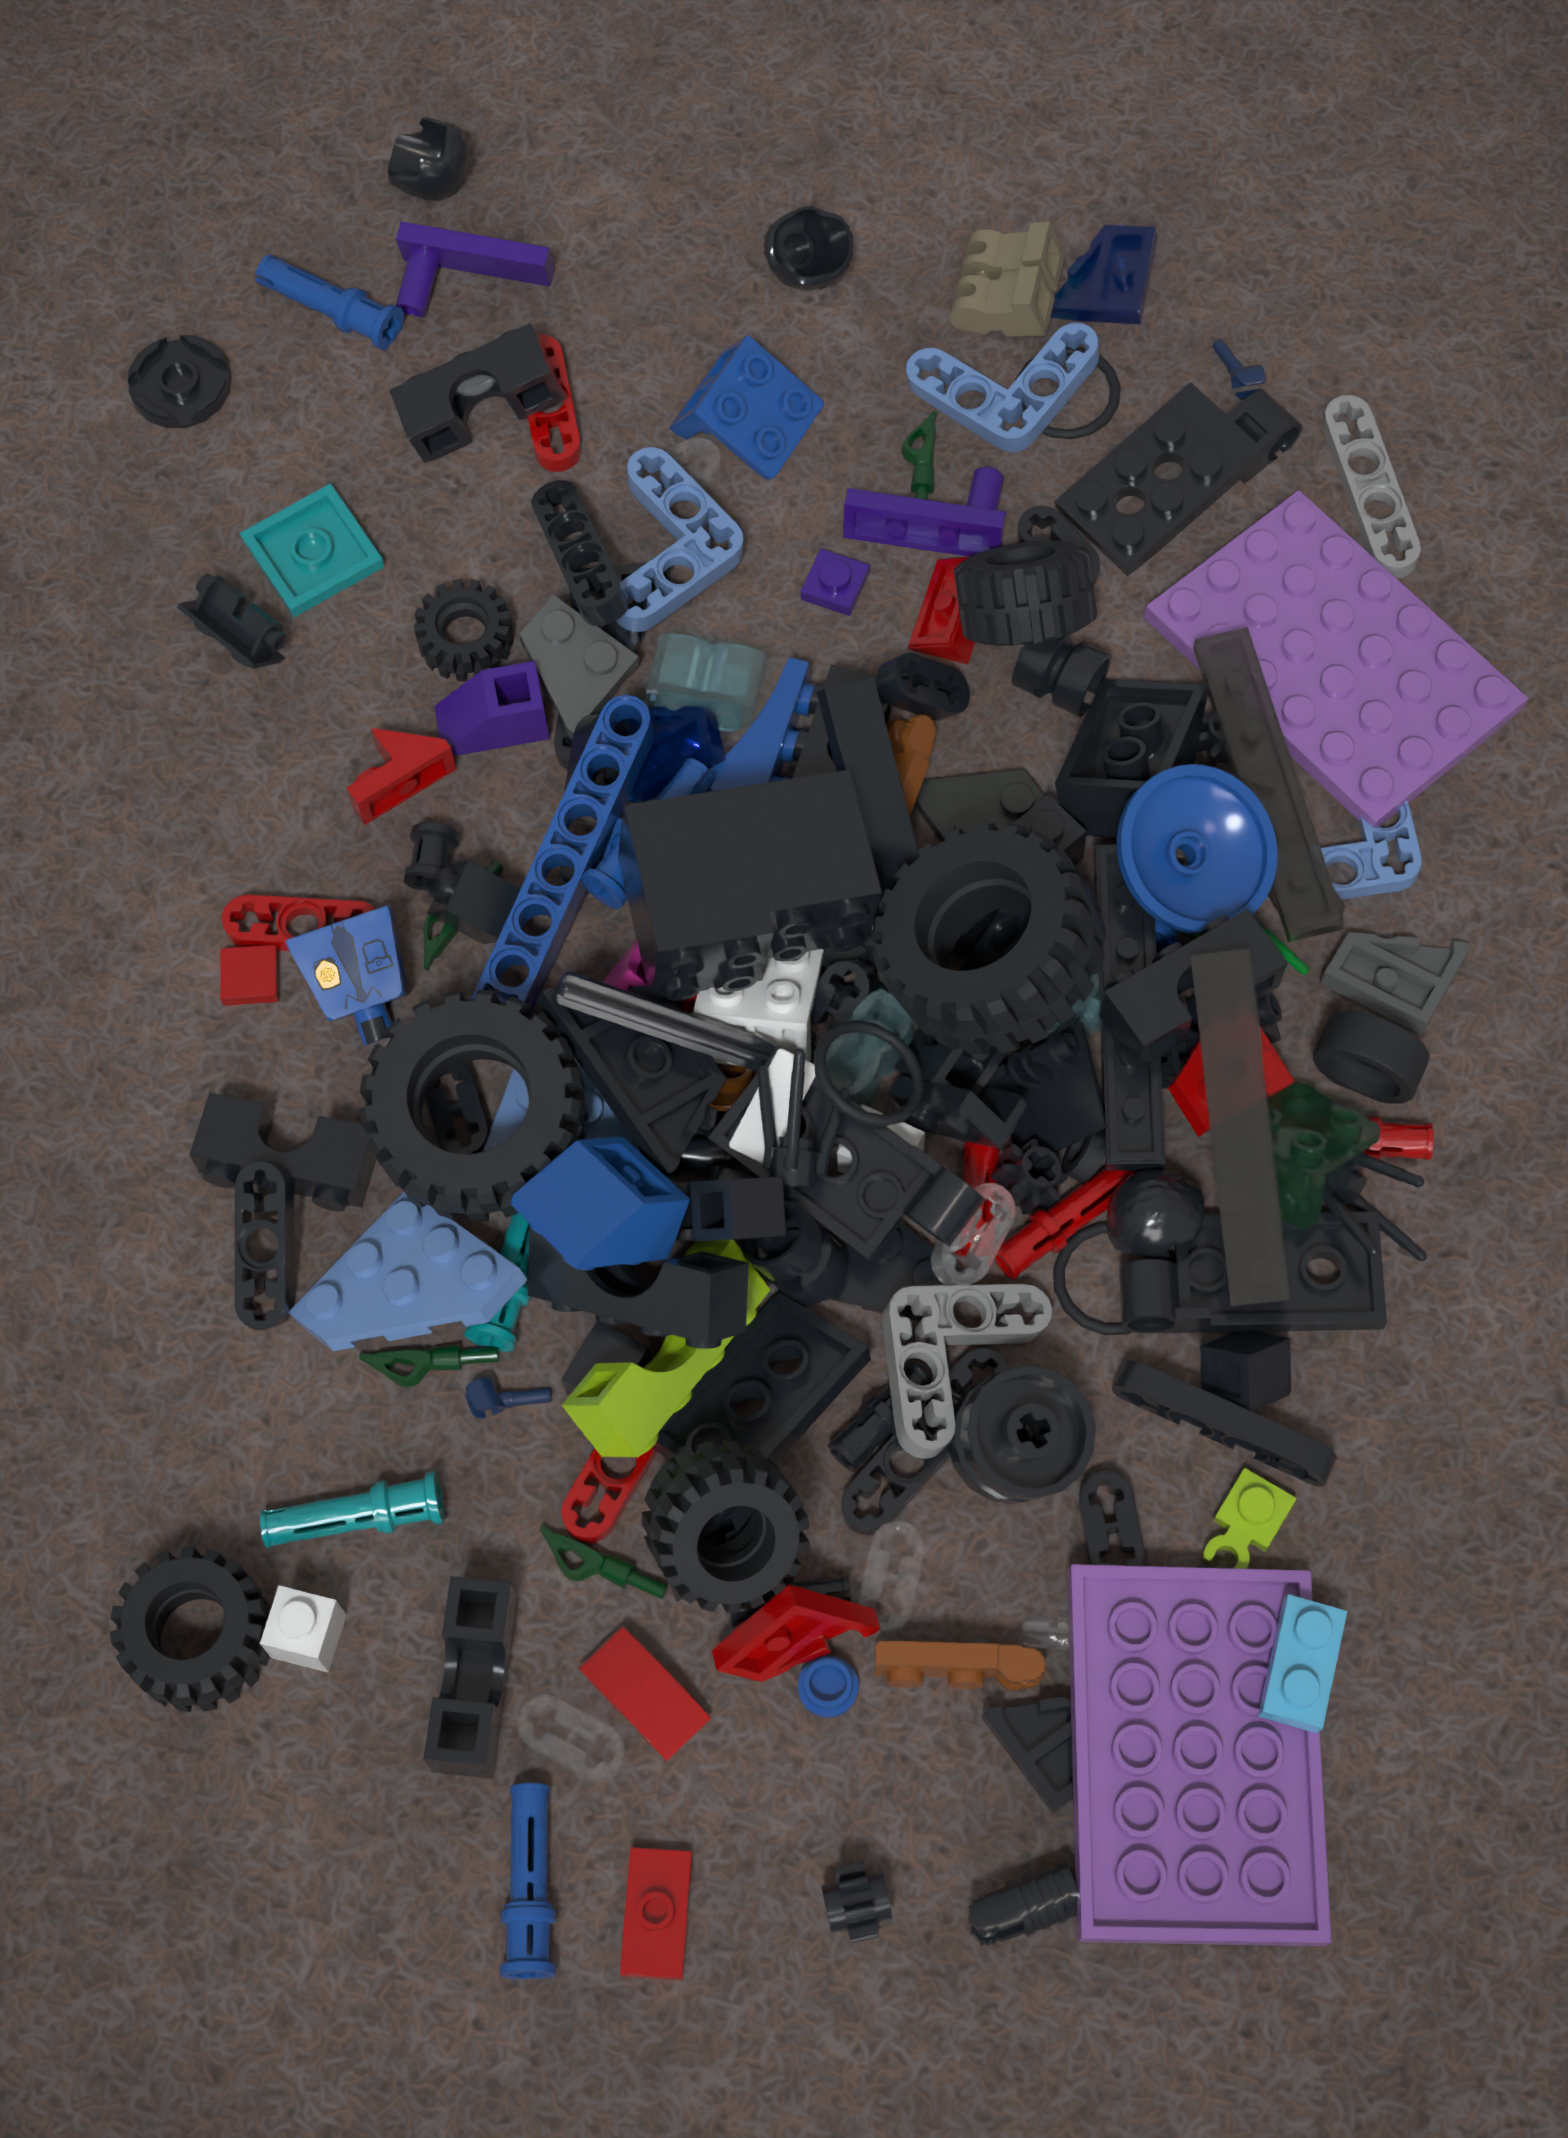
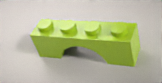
[561,1240,770,1457]

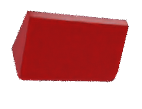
[907,557,975,665]

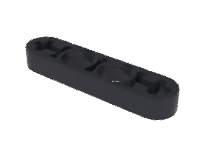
[531,480,628,626]
[841,1348,1009,1536]
[1112,1360,1337,1486]

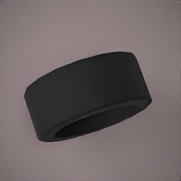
[1313,1011,1430,1104]

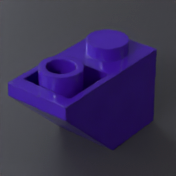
[434,661,550,756]

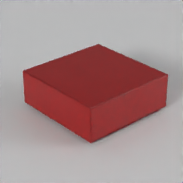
[220,944,279,1006]

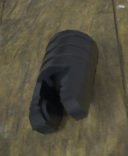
[968,1860,1078,1946]

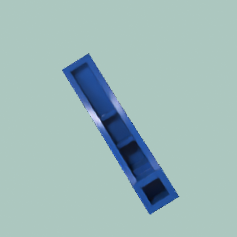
[603,657,815,858]

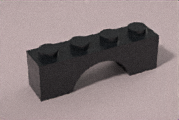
[528,1228,749,1349]

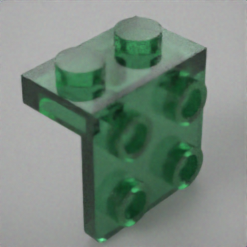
[1215,1082,1381,1231]

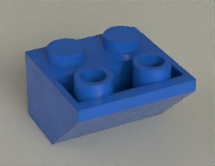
[510,1136,690,1270]

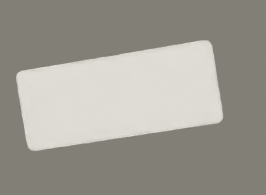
[729,1049,816,1164]

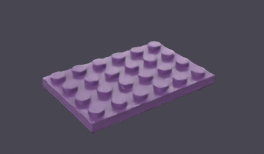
[1143,490,1529,828]
[1067,1564,1331,1946]

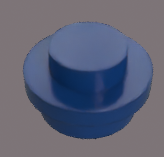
[798,1656,859,1718]

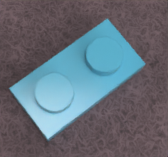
[1258,1594,1347,1733]

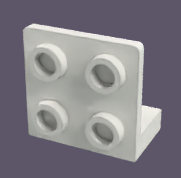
[693,949,824,1065]

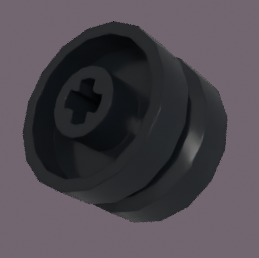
[947,1365,1096,1504]

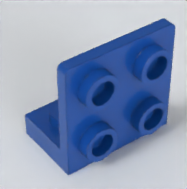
[669,335,824,480]

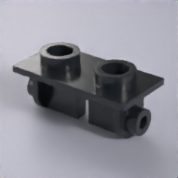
[177,574,287,669]

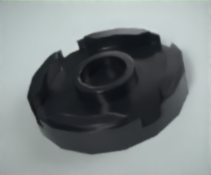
[127,335,231,428]

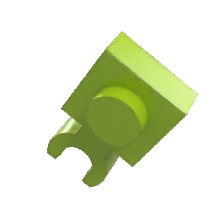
[1202,1468,1297,1569]

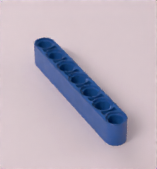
[471,695,654,1013]

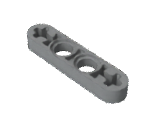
[1323,395,1421,578]

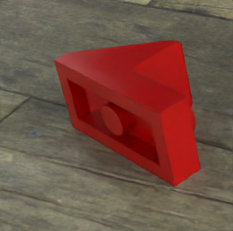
[346,728,457,825]

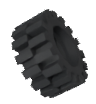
[414,579,514,682]

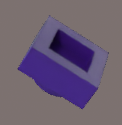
[800,549,870,616]

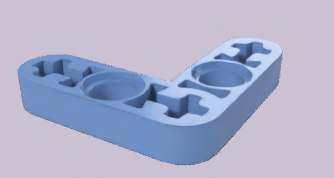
[906,323,1099,452]
[616,447,743,632]
[1267,800,1422,907]

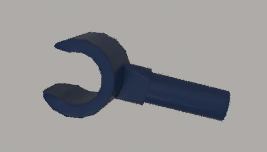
[1212,339,1266,400]
[465,1377,551,1419]

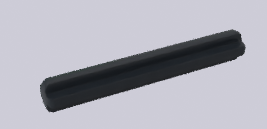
[555,971,776,1072]

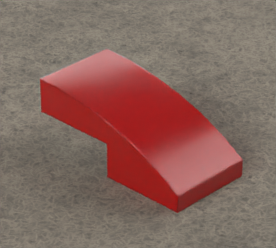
[577,1626,711,1761]

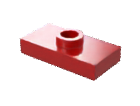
[620,1847,693,1981]

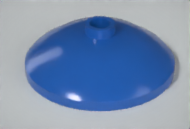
[1117,764,1278,934]

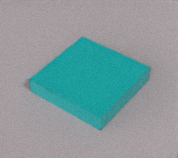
[239,483,385,618]

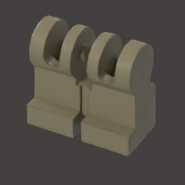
[949,221,1065,337]

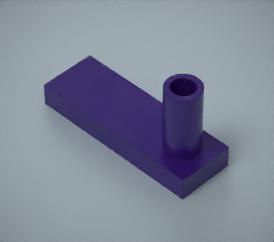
[396,221,555,318]
[843,467,1006,557]

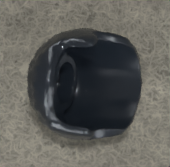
[387,117,468,201]
[764,206,854,290]
[1106,1169,1205,1260]

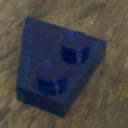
[1051,225,1157,324]
[622,706,726,804]

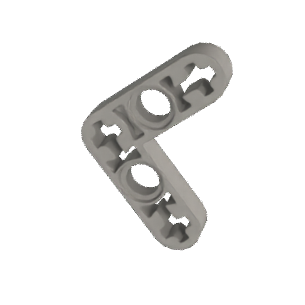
[882,1284,1052,1459]

